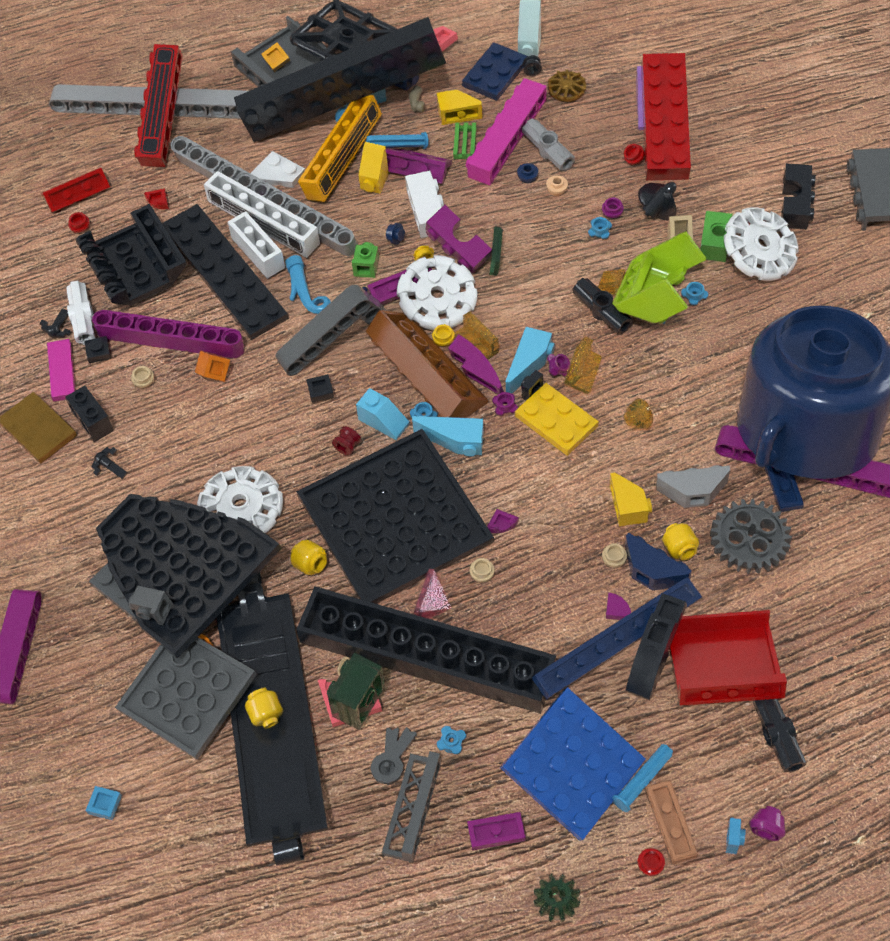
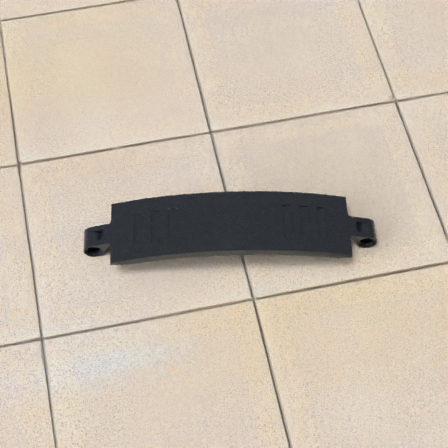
[217,572,328,866]

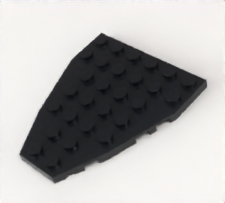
[96,494,282,658]

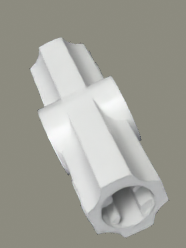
[66,281,95,345]

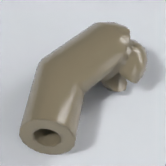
[409,86,425,113]

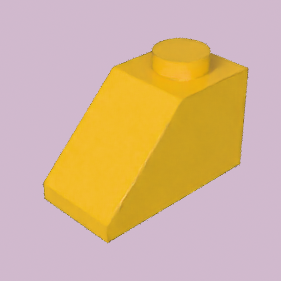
[436,89,482,125]
[358,142,389,194]
[609,472,652,527]

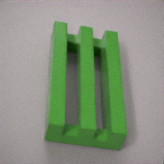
[453,122,477,159]

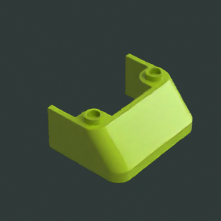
[613,231,706,324]

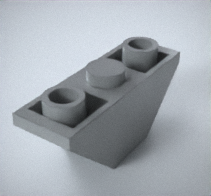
[656,465,730,508]

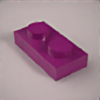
[467,812,525,851]

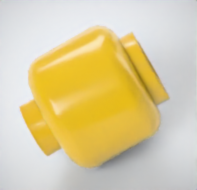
[662,523,699,560]
[290,539,327,576]
[245,688,283,729]

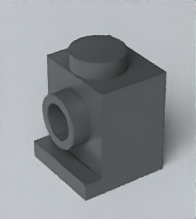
[128,586,173,625]

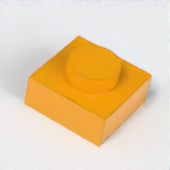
[261,42,290,72]

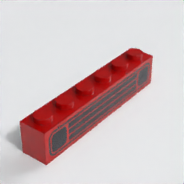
[134,44,183,167]

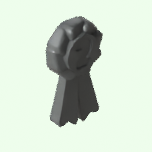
[370,727,417,785]

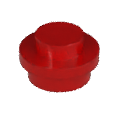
[624,144,645,165]
[68,212,90,233]
[637,848,665,876]

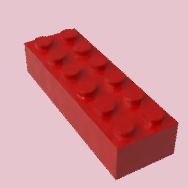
[641,53,691,181]

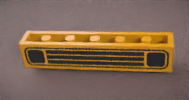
[298,95,382,202]

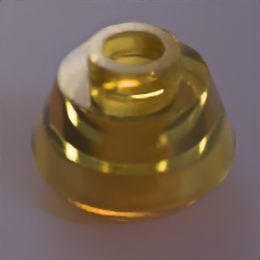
[624,398,653,429]

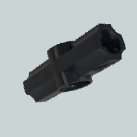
[573,278,633,334]
[753,699,806,773]

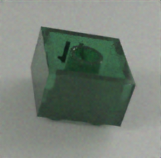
[327,653,385,730]

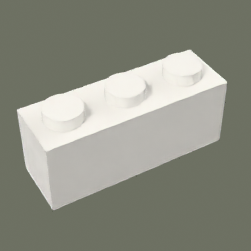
[405,171,444,238]
[228,211,285,279]

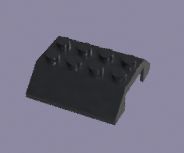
[76,204,187,306]

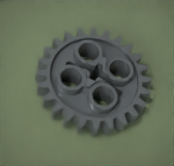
[710,499,792,574]

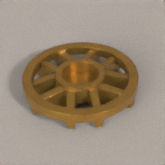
[548,69,586,102]

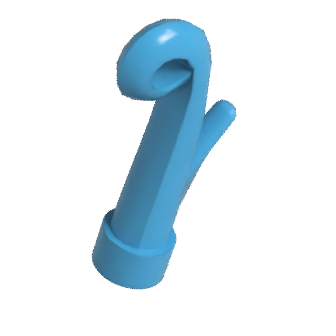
[285,255,331,314]

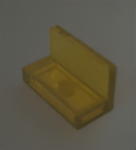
[454,311,499,360]
[564,336,602,394]

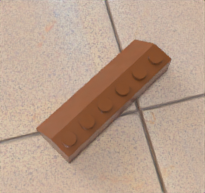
[365,310,489,418]

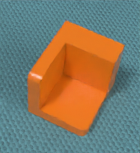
[195,350,230,381]

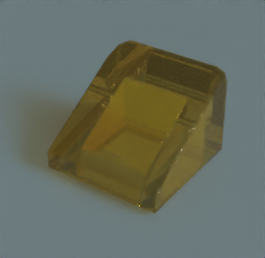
[598,269,625,295]

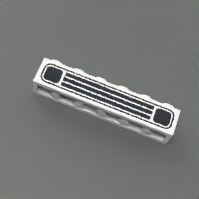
[204,171,320,258]

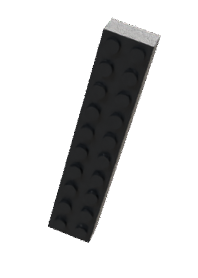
[234,17,446,142]
[296,586,556,714]

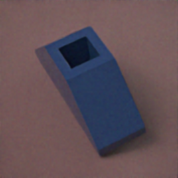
[625,532,692,591]

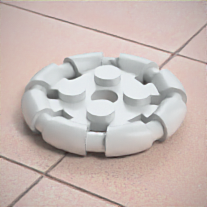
[724,207,799,281]
[397,255,478,330]
[197,466,283,534]

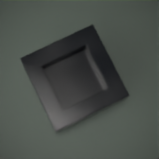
[84,336,111,364]
[521,370,543,400]
[306,374,334,403]

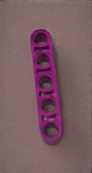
[0,589,42,704]

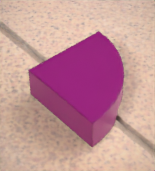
[487,509,519,533]
[606,592,631,620]

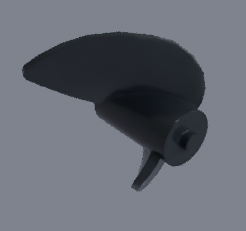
[638,182,677,221]

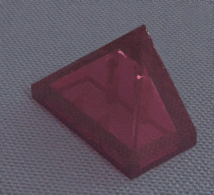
[414,568,451,619]

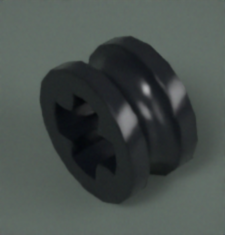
[523,55,542,76]

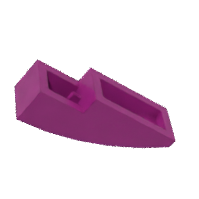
[448,334,504,395]

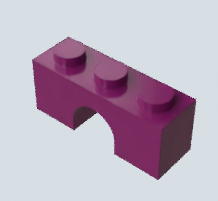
[425,205,492,274]

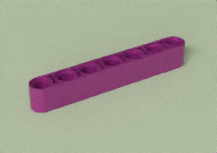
[92,310,245,358]

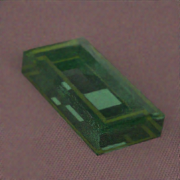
[489,226,503,276]

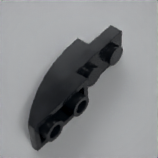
[625,593,687,701]

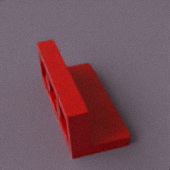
[41,167,110,212]

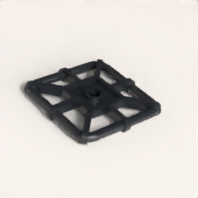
[290,0,397,61]

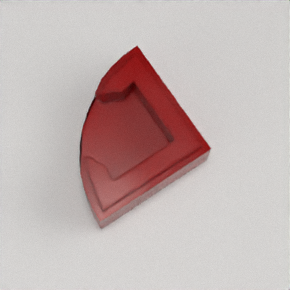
[144,188,169,210]

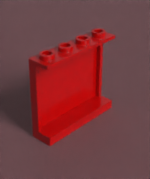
[669,610,787,706]

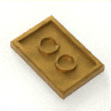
[0,392,77,464]

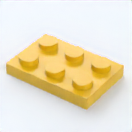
[515,383,599,456]

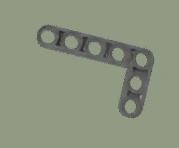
[275,284,386,376]

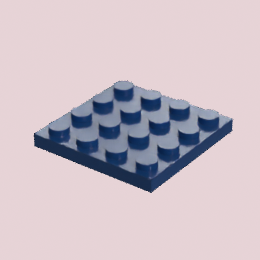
[500,687,646,841]

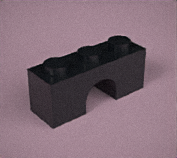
[781,163,816,230]

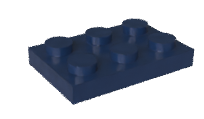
[462,42,527,101]

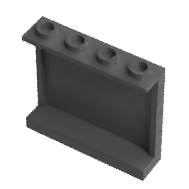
[231,16,337,87]
[847,148,890,231]

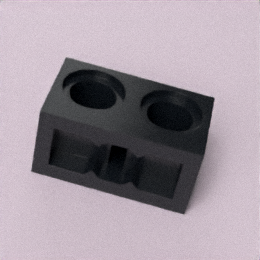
[65,385,114,443]

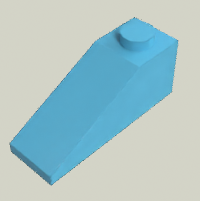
[505,327,555,393]
[412,416,484,456]

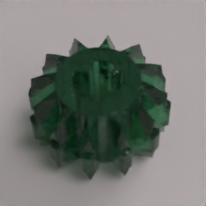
[534,874,580,923]

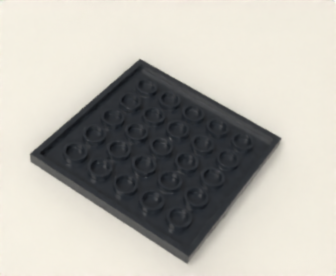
[296,429,494,604]

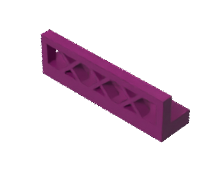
[386,147,452,184]

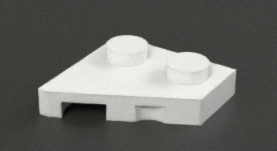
[250,151,305,188]

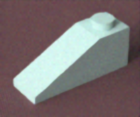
[518,0,541,56]

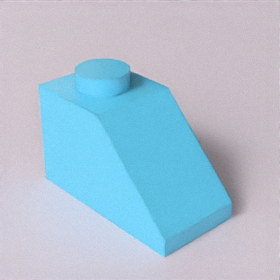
[356,388,410,441]

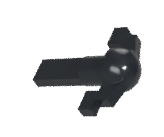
[40,308,71,338]
[91,447,128,479]

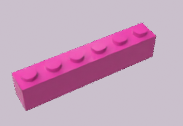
[466,78,547,186]

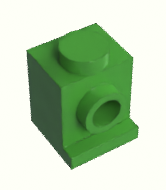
[352,242,379,278]

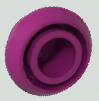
[749,806,786,841]

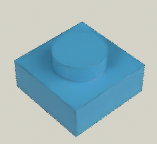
[86,786,122,821]
[726,818,745,854]

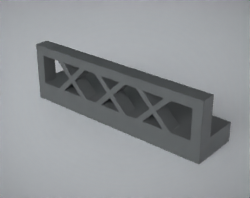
[382,751,441,863]

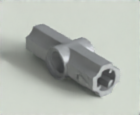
[522,118,575,172]

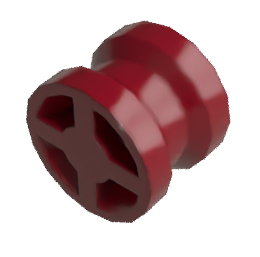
[332,426,361,456]

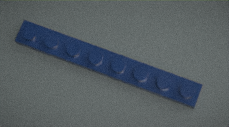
[532,578,702,700]

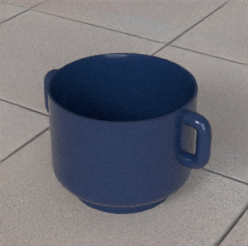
[737,305,890,479]

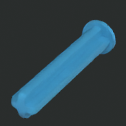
[366,132,428,149]
[612,744,673,812]

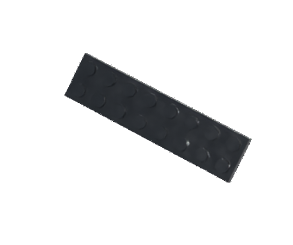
[162,204,289,340]

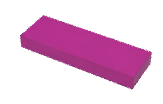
[47,339,75,402]

